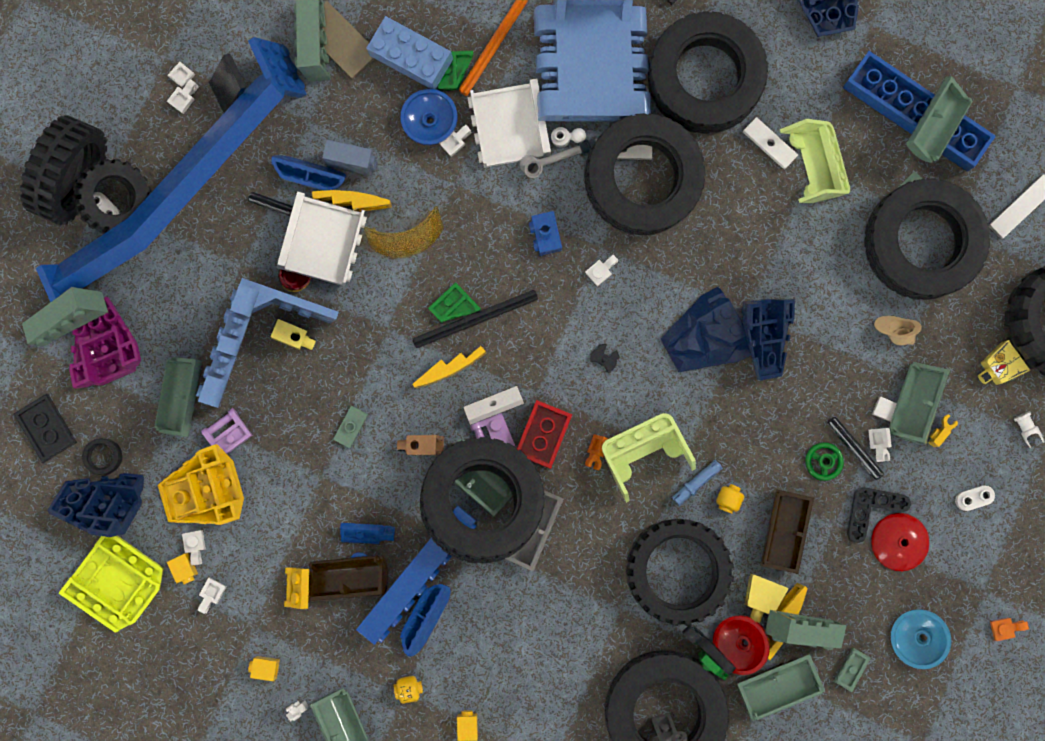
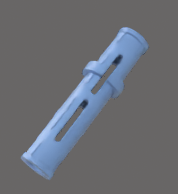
[671,459,723,506]

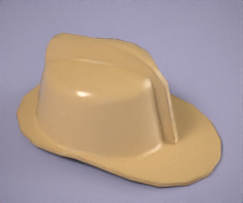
[874,316,922,345]

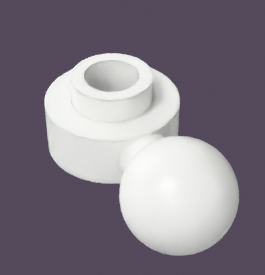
[551,127,586,148]

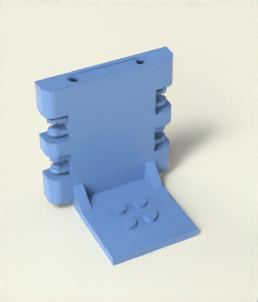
[534,0,651,121]
[196,278,339,408]

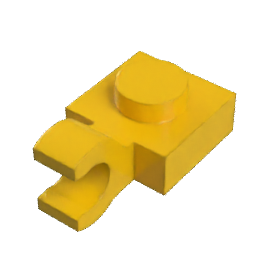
[928,414,958,447]

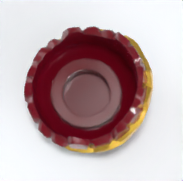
[278,269,311,292]

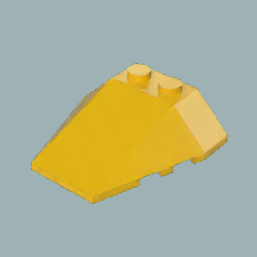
[158,444,244,525]

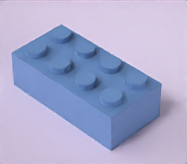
[366,16,453,89]

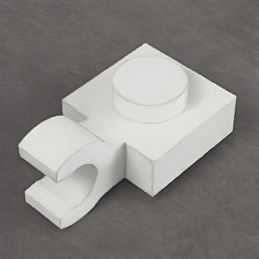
[167,79,199,114]
[439,125,472,157]
[585,255,618,287]
[869,428,892,462]
[182,530,206,565]
[198,578,227,614]
[286,701,309,722]

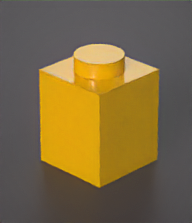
[167,553,198,585]
[248,656,280,681]
[457,710,478,741]

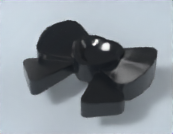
[590,344,620,373]

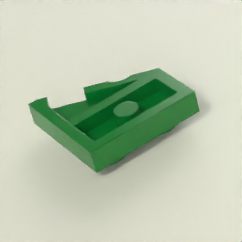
[438,51,474,91]
[428,282,481,323]
[698,649,730,680]

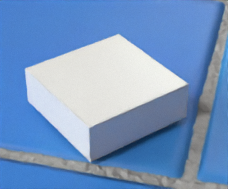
[168,62,195,88]
[872,397,897,422]

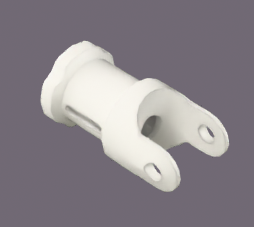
[1014,411,1044,448]

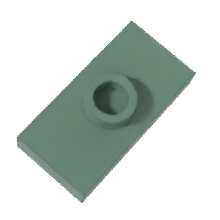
[333,406,368,449]
[834,647,871,692]

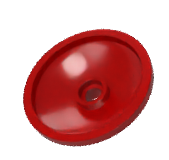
[871,513,929,571]
[713,615,770,675]

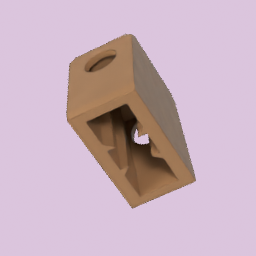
[397,435,444,456]

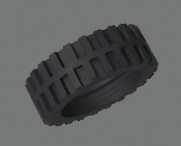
[20,115,107,225]
[626,519,734,626]

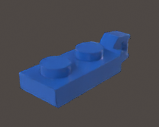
[340,523,395,544]

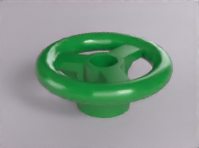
[805,442,844,481]

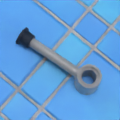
[520,139,591,178]

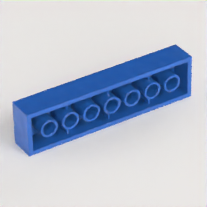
[843,51,996,172]
[356,505,477,645]

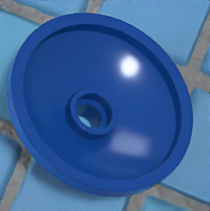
[401,89,458,145]

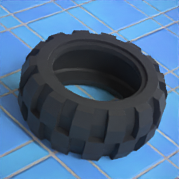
[1005,266,1045,376]

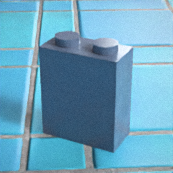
[322,140,378,177]

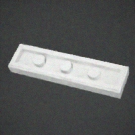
[989,174,1045,239]

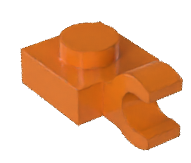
[585,434,608,471]
[990,617,1029,641]

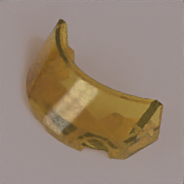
[364,206,444,258]

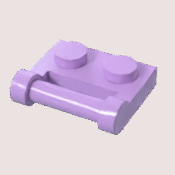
[201,408,253,454]
[470,413,515,446]

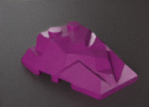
[69,297,141,388]

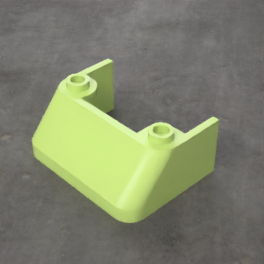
[780,119,850,203]
[602,413,696,503]

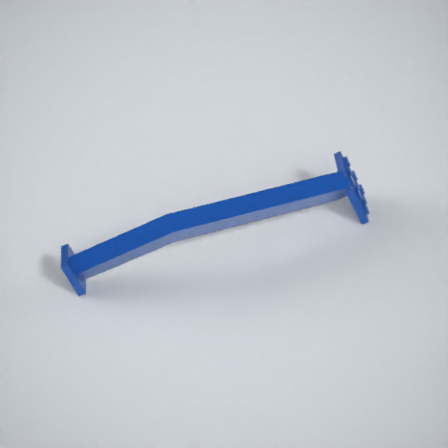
[36,37,307,302]

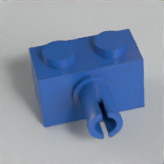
[528,211,562,256]

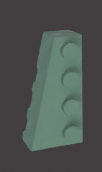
[294,0,331,82]
[22,287,108,347]
[765,610,846,650]

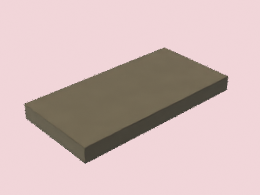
[322,1,375,80]

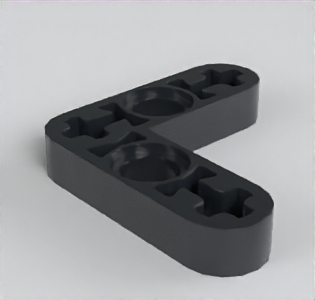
[847,487,911,543]
[682,625,736,675]

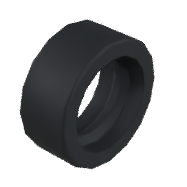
[82,438,123,475]

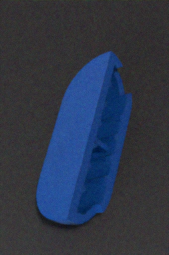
[272,155,346,191]
[400,584,451,657]

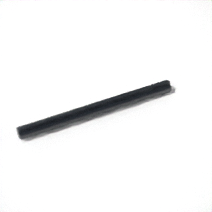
[413,290,538,348]

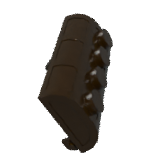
[760,489,814,574]
[308,555,388,602]

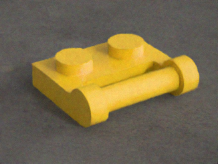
[284,567,309,609]

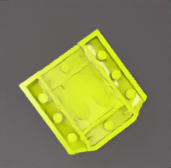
[59,535,164,633]

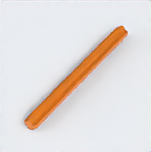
[459,0,528,96]

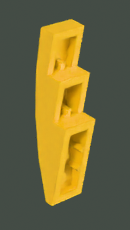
[312,190,392,212]
[412,346,486,388]
[768,583,808,660]

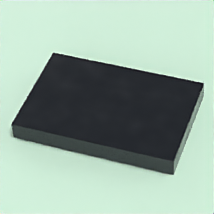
[209,53,247,113]
[14,394,77,463]

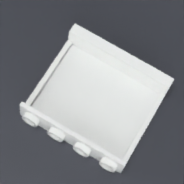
[467,79,551,168]
[277,191,367,286]

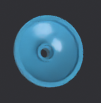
[891,609,951,669]

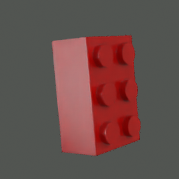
[517,400,573,469]

